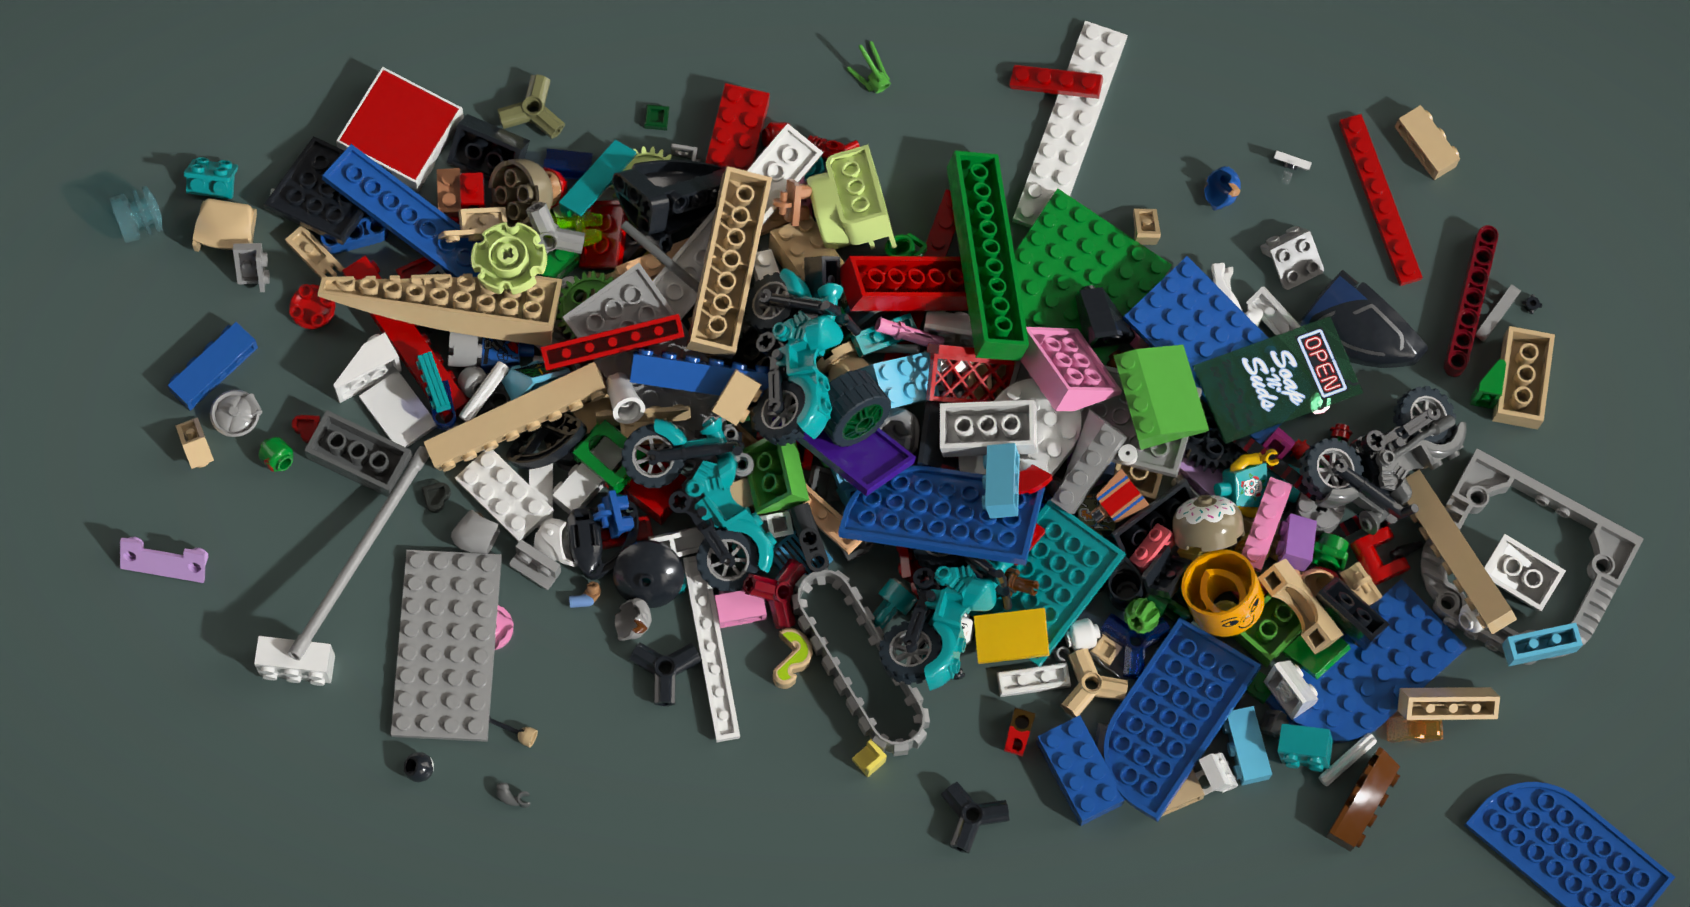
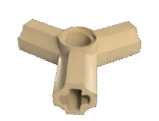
[1061,648,1128,718]

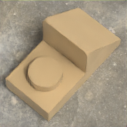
[1133,209,1161,245]

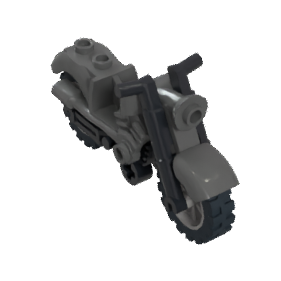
[1299,386,1467,535]

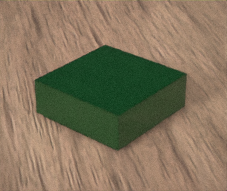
[644,104,669,131]

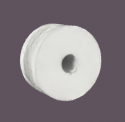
[1118,444,1138,465]

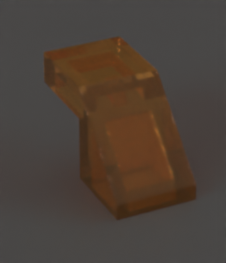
[1386,715,1443,743]

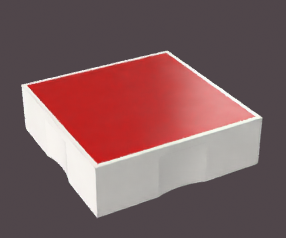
[336,67,464,193]

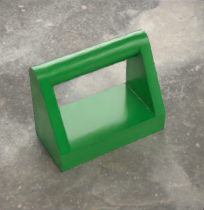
[1470,359,1506,409]

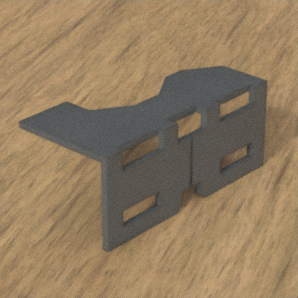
[1090,652,1130,679]

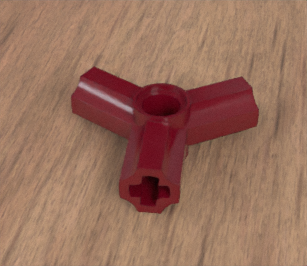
[743,558,806,629]

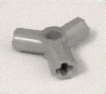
[526,202,585,254]

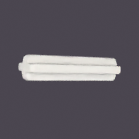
[459,361,509,422]
[1319,733,1377,786]

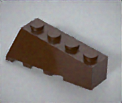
[1326,747,1400,852]

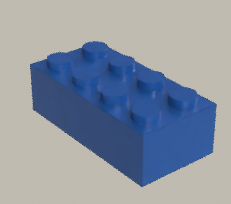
[1036,715,1125,826]

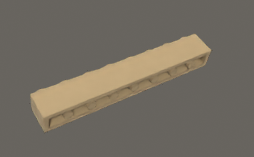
[424,362,607,471]
[1403,469,1517,634]

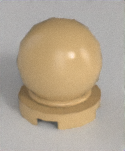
[816,341,869,382]

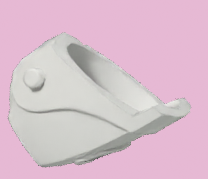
[534,518,577,567]

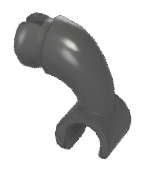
[496,783,531,808]

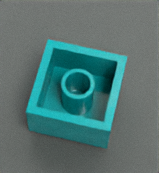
[1278,724,1333,771]

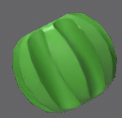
[1124,598,1160,633]

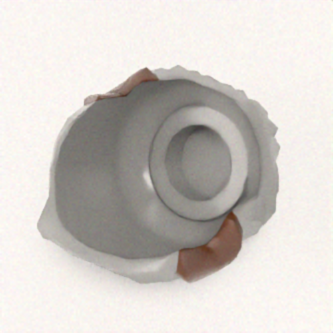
[615,598,652,641]

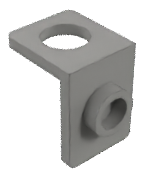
[671,144,701,162]

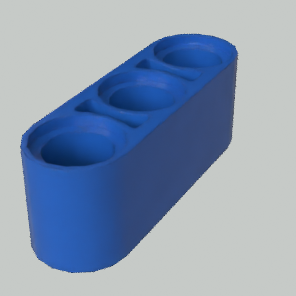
[321,216,388,255]

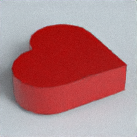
[292,415,320,443]

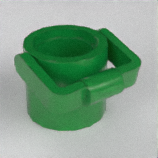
[885,233,927,256]
[1312,533,1349,572]

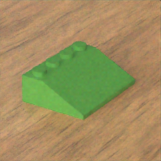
[1114,345,1209,450]

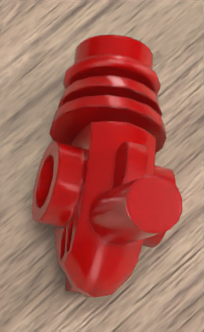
[808,135,860,162]

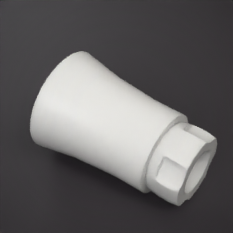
[606,372,645,424]

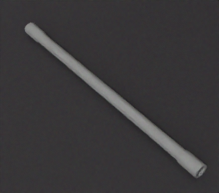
[288,446,429,660]

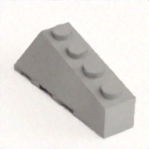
[1051,410,1128,514]

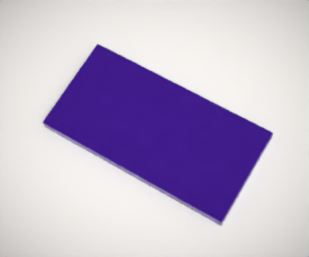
[772,402,916,496]

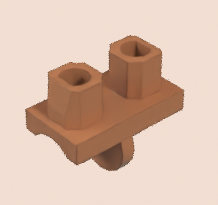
[773,179,812,226]

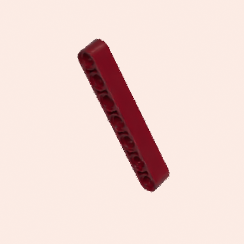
[1444,225,1499,377]

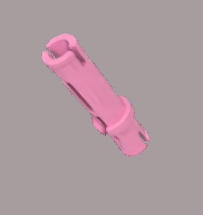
[875,317,944,347]

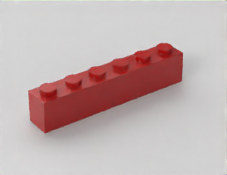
[540,314,685,371]

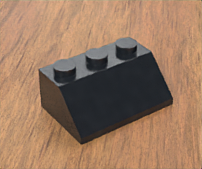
[447,114,530,181]
[917,400,945,468]
[1316,576,1390,650]

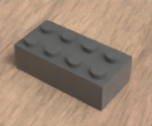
[304,410,412,497]

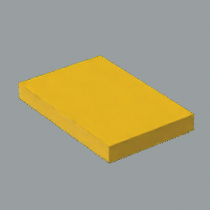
[974,608,1050,664]

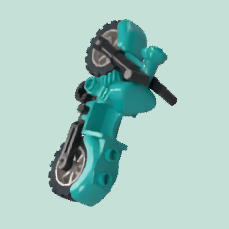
[744,268,861,446]
[622,417,777,591]
[879,548,1014,690]

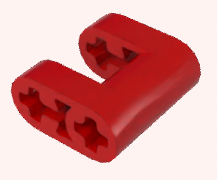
[1350,526,1411,586]

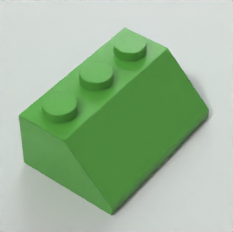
[742,438,809,514]

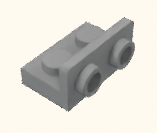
[509,539,561,590]

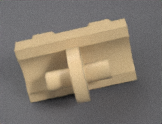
[1338,562,1383,606]

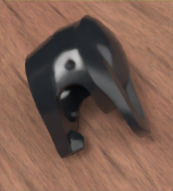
[1107,557,1146,612]

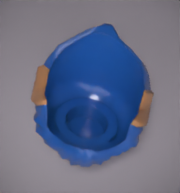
[1204,166,1241,211]

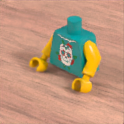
[1214,449,1279,518]

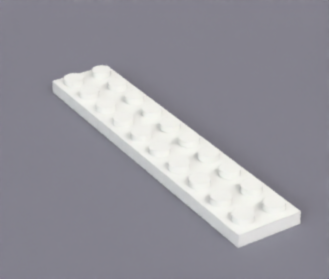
[1012,21,1128,228]
[653,123,823,320]

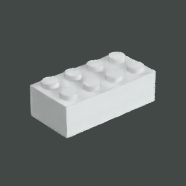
[940,400,1037,457]

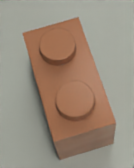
[437,168,461,217]

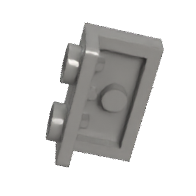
[233,243,270,292]

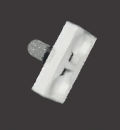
[1274,151,1312,185]

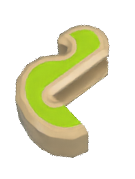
[773,628,813,689]

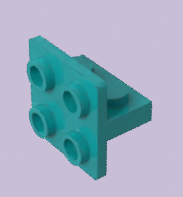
[184,157,238,199]

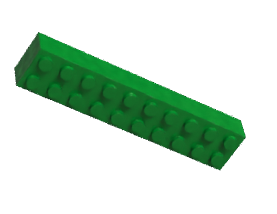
[947,151,1029,361]

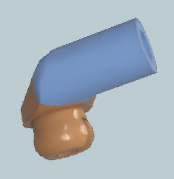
[569,581,601,608]

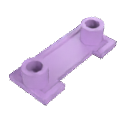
[120,537,209,583]

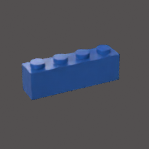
[168,322,258,411]

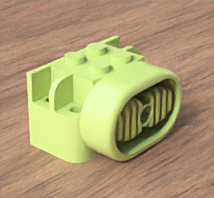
[807,145,897,250]

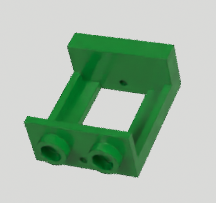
[573,420,649,495]

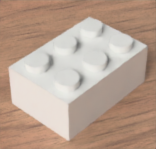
[254,636,335,686]

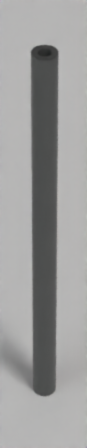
[620,221,751,334]

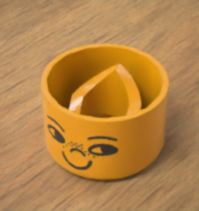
[1181,549,1265,637]

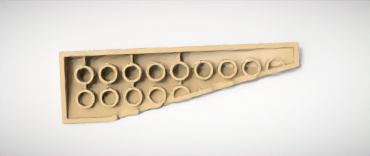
[318,274,562,346]

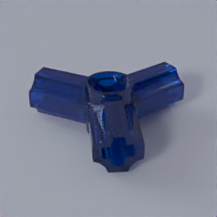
[1100,613,1170,679]

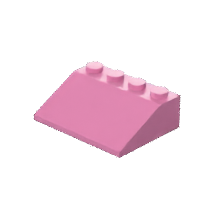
[1020,327,1122,411]

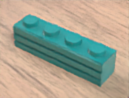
[416,351,451,413]

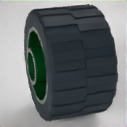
[823,370,891,447]

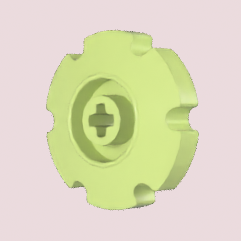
[471,222,547,294]

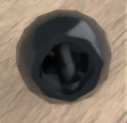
[404,752,434,783]

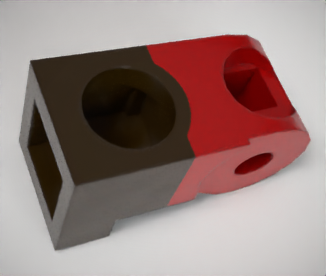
[1004,708,1036,756]

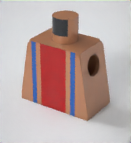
[1090,469,1149,524]

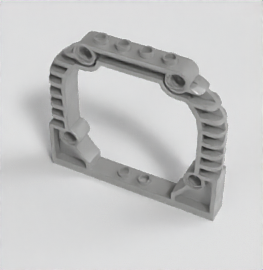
[1421,449,1644,665]

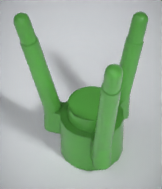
[847,41,891,94]

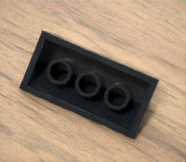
[1107,478,1195,558]

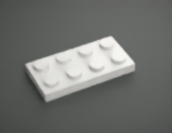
[455,450,554,542]

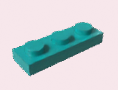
[850,313,917,358]

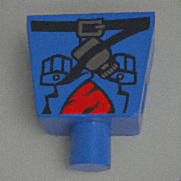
[481,337,535,373]

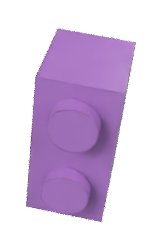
[1276,513,1317,572]

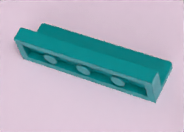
[559,139,637,220]

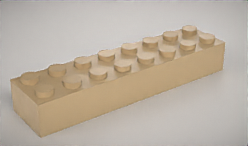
[685,166,772,360]

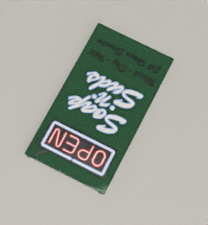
[1193,316,1363,444]

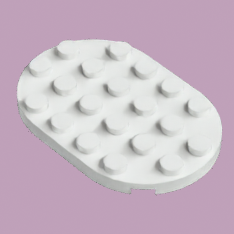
[959,378,1082,476]

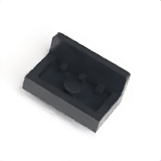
[1142,545,1193,599]

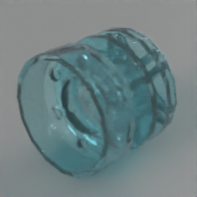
[109,186,164,243]

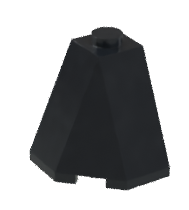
[1075,285,1135,349]

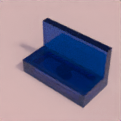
[543,148,593,179]

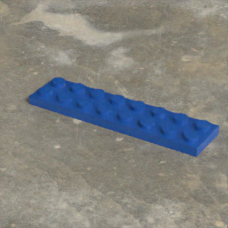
[322,144,481,277]

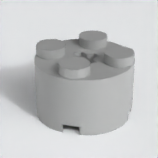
[448,332,482,367]
[1295,493,1346,535]

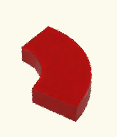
[1019,464,1052,494]

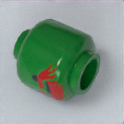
[258,437,294,472]

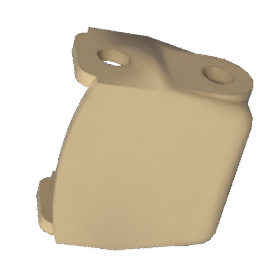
[192,199,257,252]

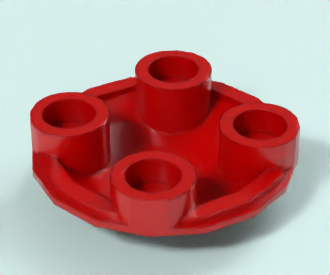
[289,284,336,329]

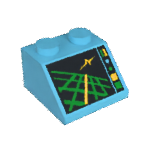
[502,360,571,401]

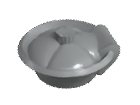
[210,390,262,437]

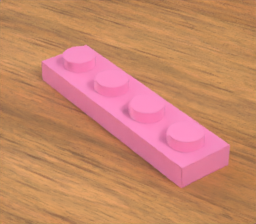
[1242,477,1292,572]

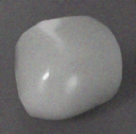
[450,510,500,555]

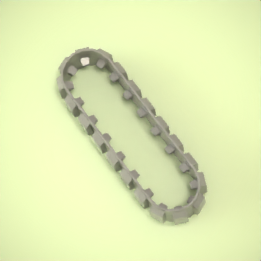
[791,567,930,757]

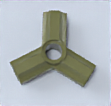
[497,74,565,139]

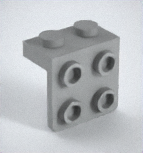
[1260,226,1324,290]

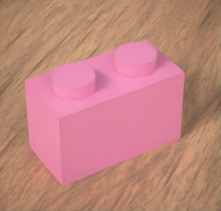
[715,588,767,628]

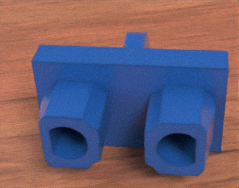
[593,490,634,539]

